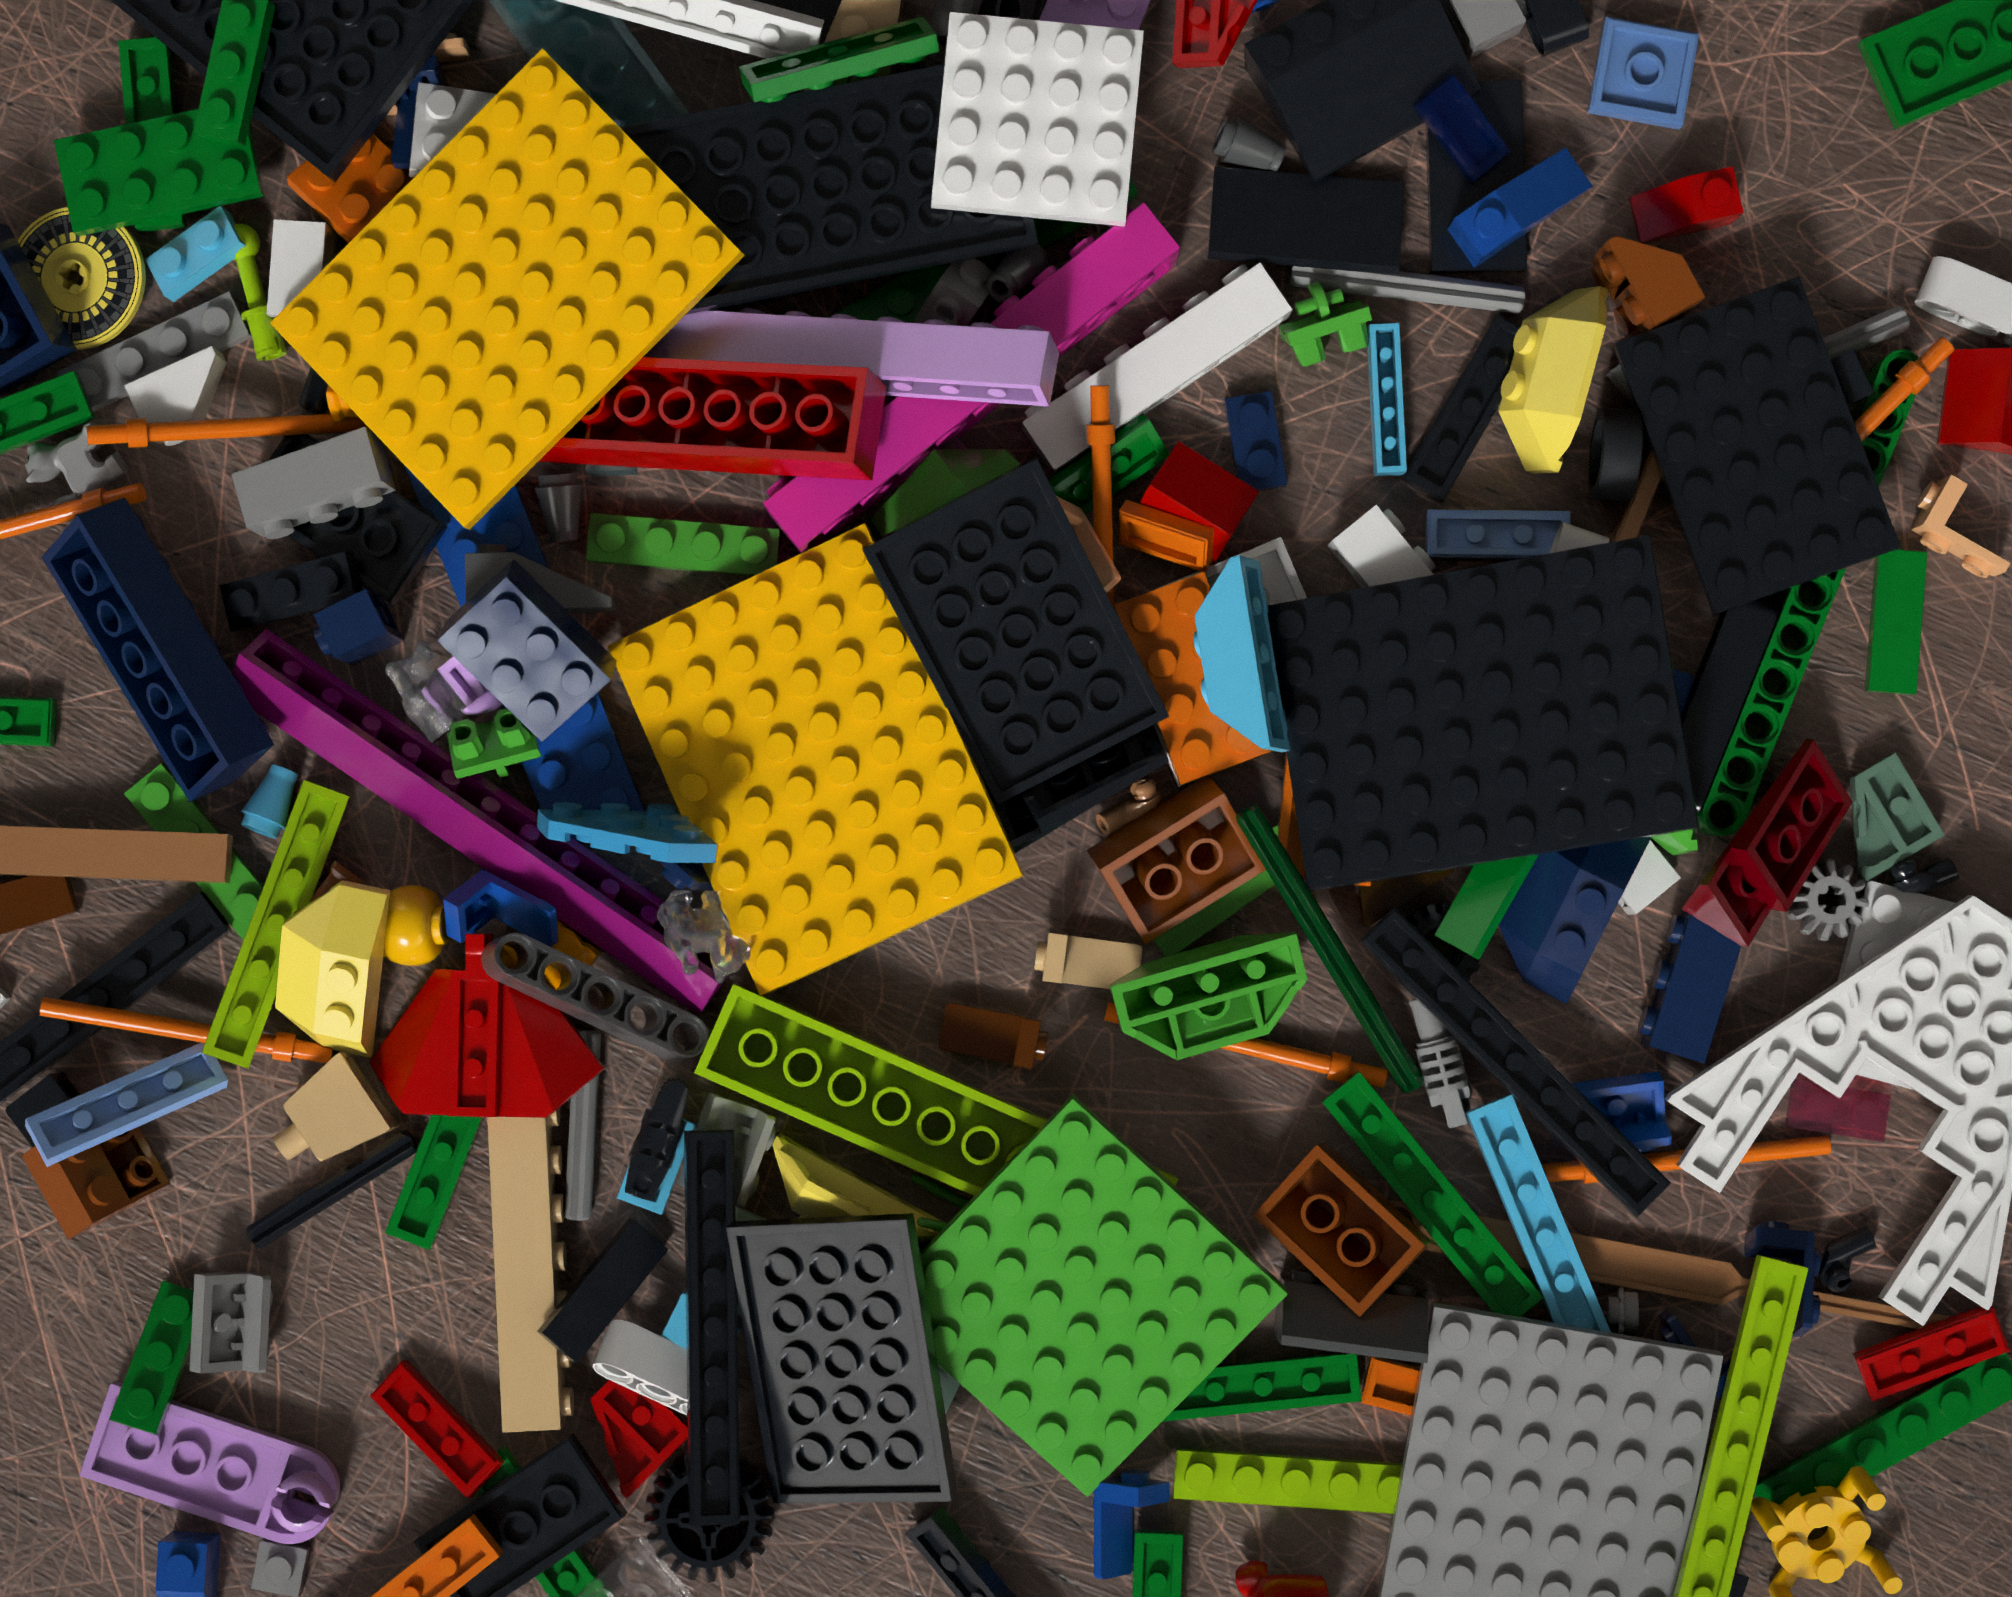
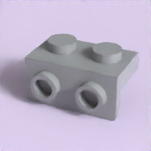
[677,1092,776,1208]
[189,1271,273,1373]

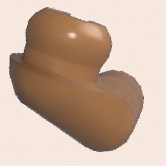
[1096,777,1161,836]

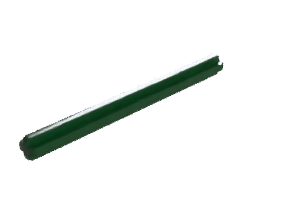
[1236,804,1424,1093]

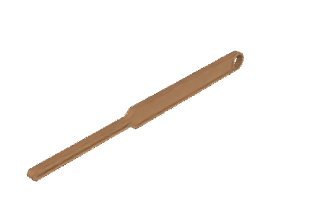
[1388,1199,1952,1329]

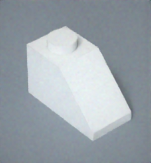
[124,346,227,446]

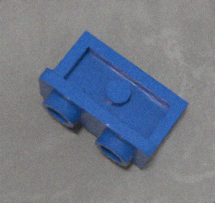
[1571,1071,1672,1152]

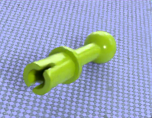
[234,224,287,361]

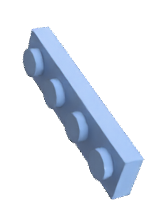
[25,1043,228,1167]

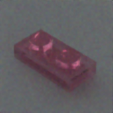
[1785,1079,1891,1142]

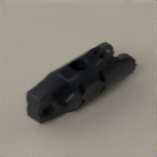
[625,1077,689,1201]

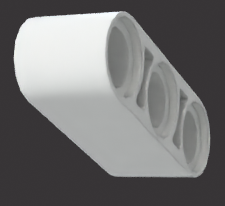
[1914,256,2012,347]
[592,1320,687,1416]

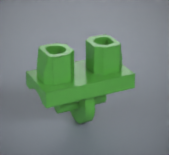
[1278,281,1372,367]
[447,708,541,779]

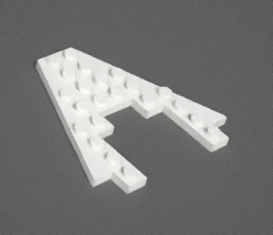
[1664,895,2012,1326]

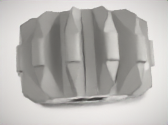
[1787,859,1869,941]

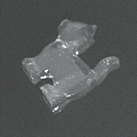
[385,642,467,743]
[656,890,750,984]

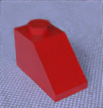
[1629,166,1744,244]

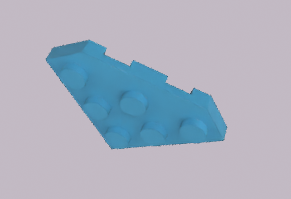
[537,802,717,863]

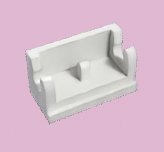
[267,219,337,317]

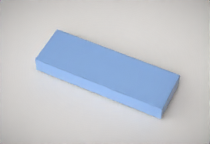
[1425,509,1571,560]

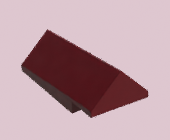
[1682,739,1852,947]

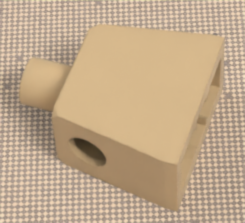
[273,1051,399,1161]

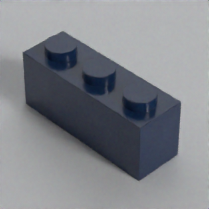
[1638,910,1741,1063]

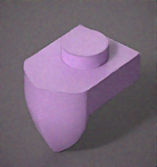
[437,656,502,715]

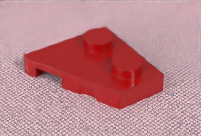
[1172,0,1258,68]
[590,1380,688,1499]

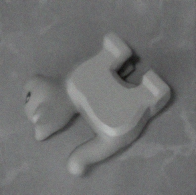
[25,421,129,506]

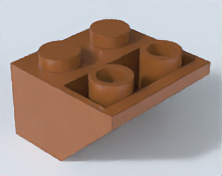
[1590,236,1705,336]
[22,1127,170,1240]

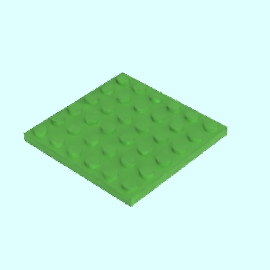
[920,1094,1288,1497]

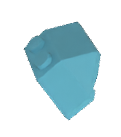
[1193,555,1290,753]

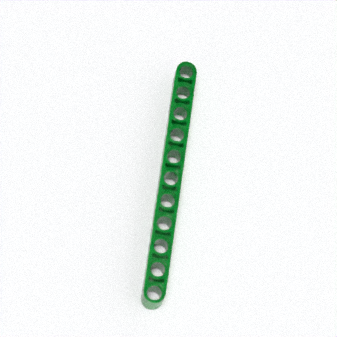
[1697,349,1919,837]

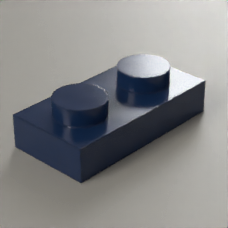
[1224,391,1287,491]

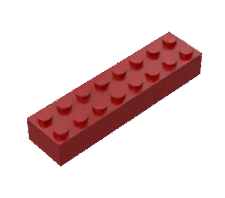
[538,357,886,480]

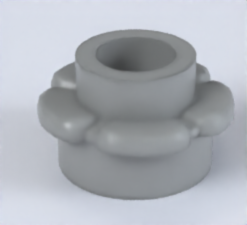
[1607,1287,1639,1334]

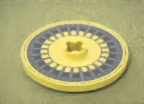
[18,207,146,350]

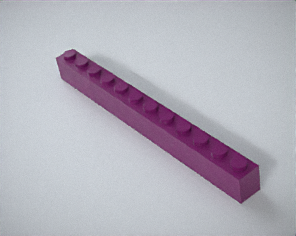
[232,629,741,1015]

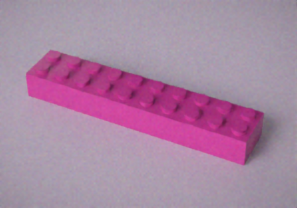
[763,203,1180,554]

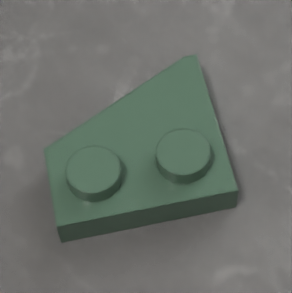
[1850,753,1945,882]

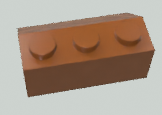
[1086,775,1266,945]
[1252,1142,1432,1317]

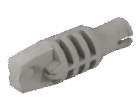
[1408,999,1472,1128]

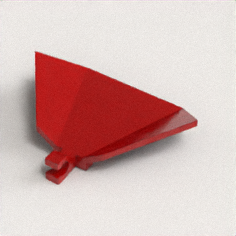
[369,934,605,1118]

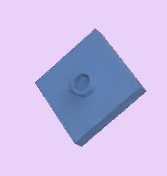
[1587,17,1700,130]

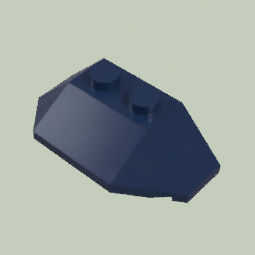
[1499,836,1652,1004]

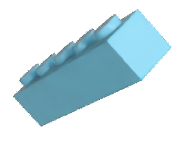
[1367,323,1407,477]

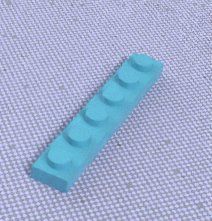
[1465,1094,1611,1332]

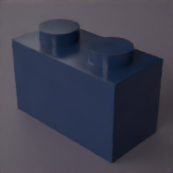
[313,589,404,666]

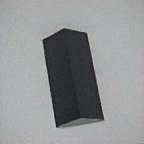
[986,728,1169,854]

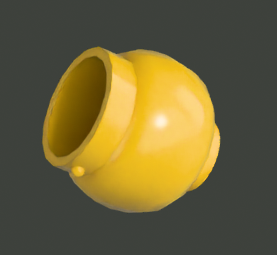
[383,885,452,966]

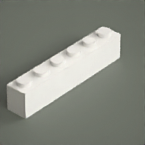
[1022,263,1292,475]

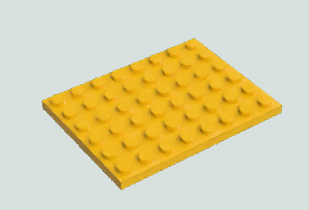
[270,48,745,530]
[607,523,1025,996]

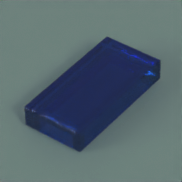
[1413,75,1511,182]

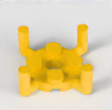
[1750,1466,1903,1597]

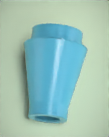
[241,764,298,839]

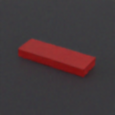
[1852,1306,2010,1402]
[370,1360,505,1498]

